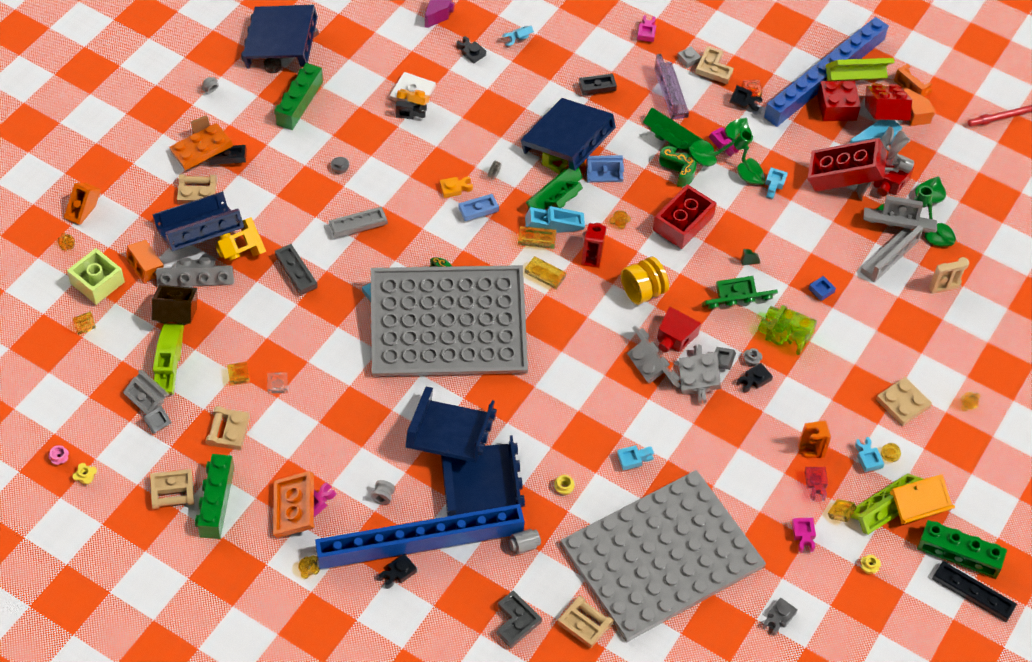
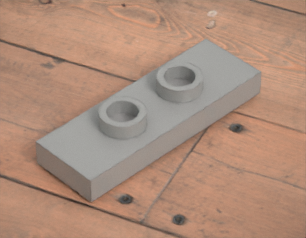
[329,207,388,238]

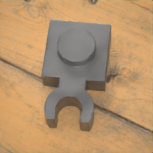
[763,597,798,636]

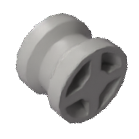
[371,480,395,505]

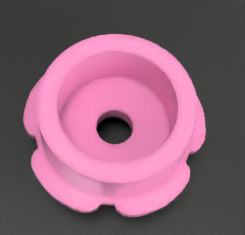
[49,445,69,465]

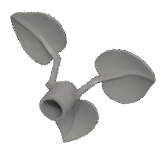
[857,126,914,200]

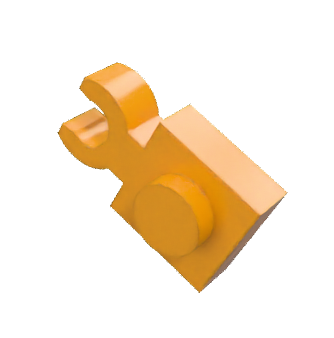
[397,89,430,105]
[440,177,473,198]

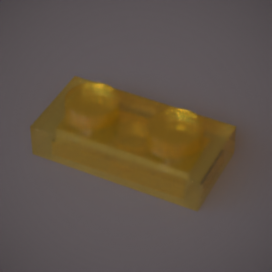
[518,226,557,249]
[524,256,566,289]

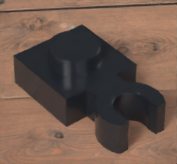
[456,36,487,63]
[729,85,763,111]
[737,363,773,393]
[379,554,417,589]

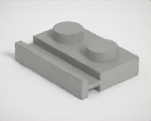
[123,370,170,414]

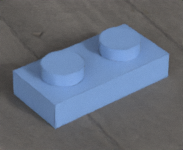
[458,194,499,221]

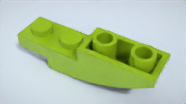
[153,323,184,395]

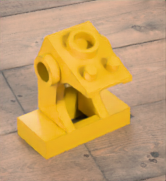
[215,217,266,261]

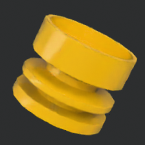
[621,256,669,305]

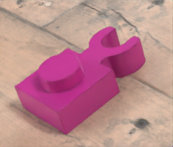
[637,15,656,42]
[708,127,739,157]
[314,482,337,517]
[792,518,816,553]

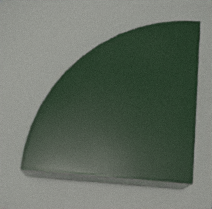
[741,249,760,266]

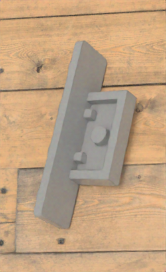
[863,195,937,233]
[156,257,234,286]
[627,326,681,388]

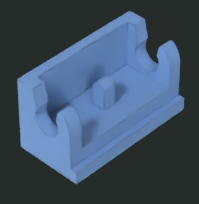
[586,155,624,183]

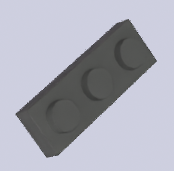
[275,244,318,295]

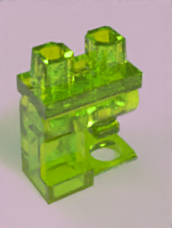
[758,305,817,355]

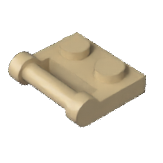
[177,174,217,205]
[929,257,969,294]
[205,406,250,450]
[150,469,195,509]
[557,596,614,648]

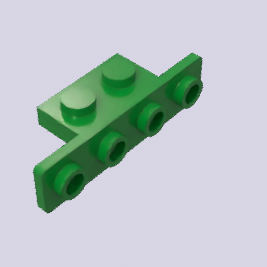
[643,108,704,152]
[526,167,583,210]
[701,276,778,309]

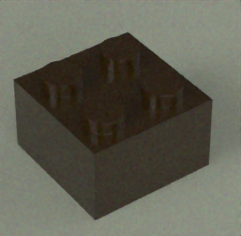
[152,285,197,325]

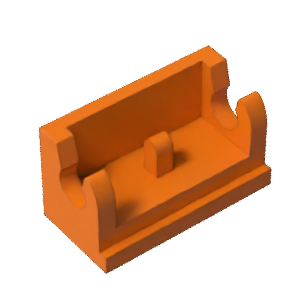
[894,64,933,97]
[126,239,164,284]
[798,420,831,458]

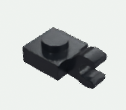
[396,101,427,119]

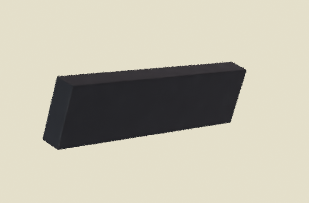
[932,561,1017,623]

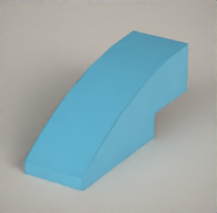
[525,206,585,233]

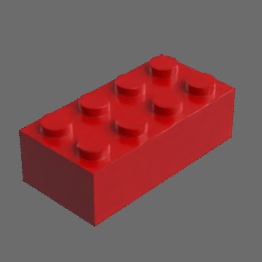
[807,138,887,191]

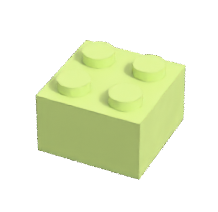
[67,248,125,305]

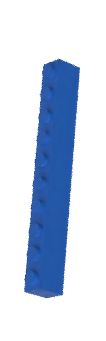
[764,17,889,127]
[315,504,525,569]

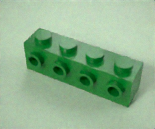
[274,63,323,130]
[195,454,234,539]
[917,520,1007,579]

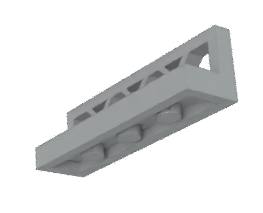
[860,225,923,282]

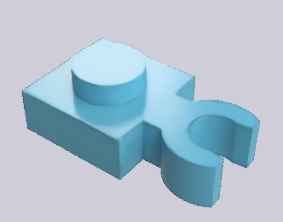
[855,437,884,472]

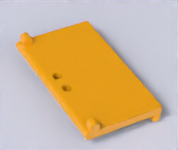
[890,474,955,524]

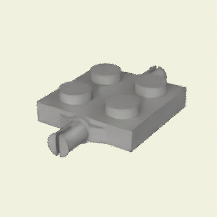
[679,344,721,404]

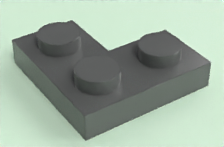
[497,590,542,648]

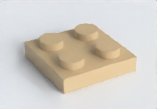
[876,377,932,426]

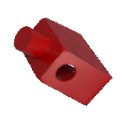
[873,157,914,196]
[581,223,607,268]
[657,307,701,353]

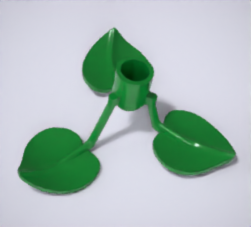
[689,118,765,185]
[876,176,956,247]

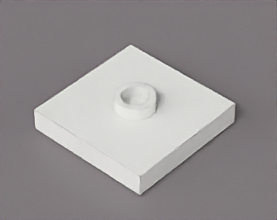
[390,72,436,106]

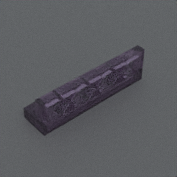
[654,54,689,120]

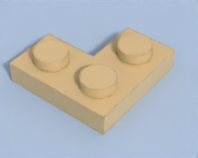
[695,46,734,84]

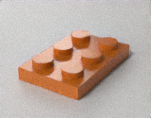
[169,123,233,171]
[273,471,314,538]

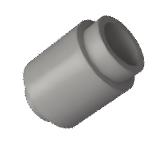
[509,529,541,554]

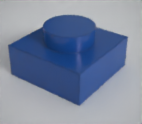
[809,276,836,301]

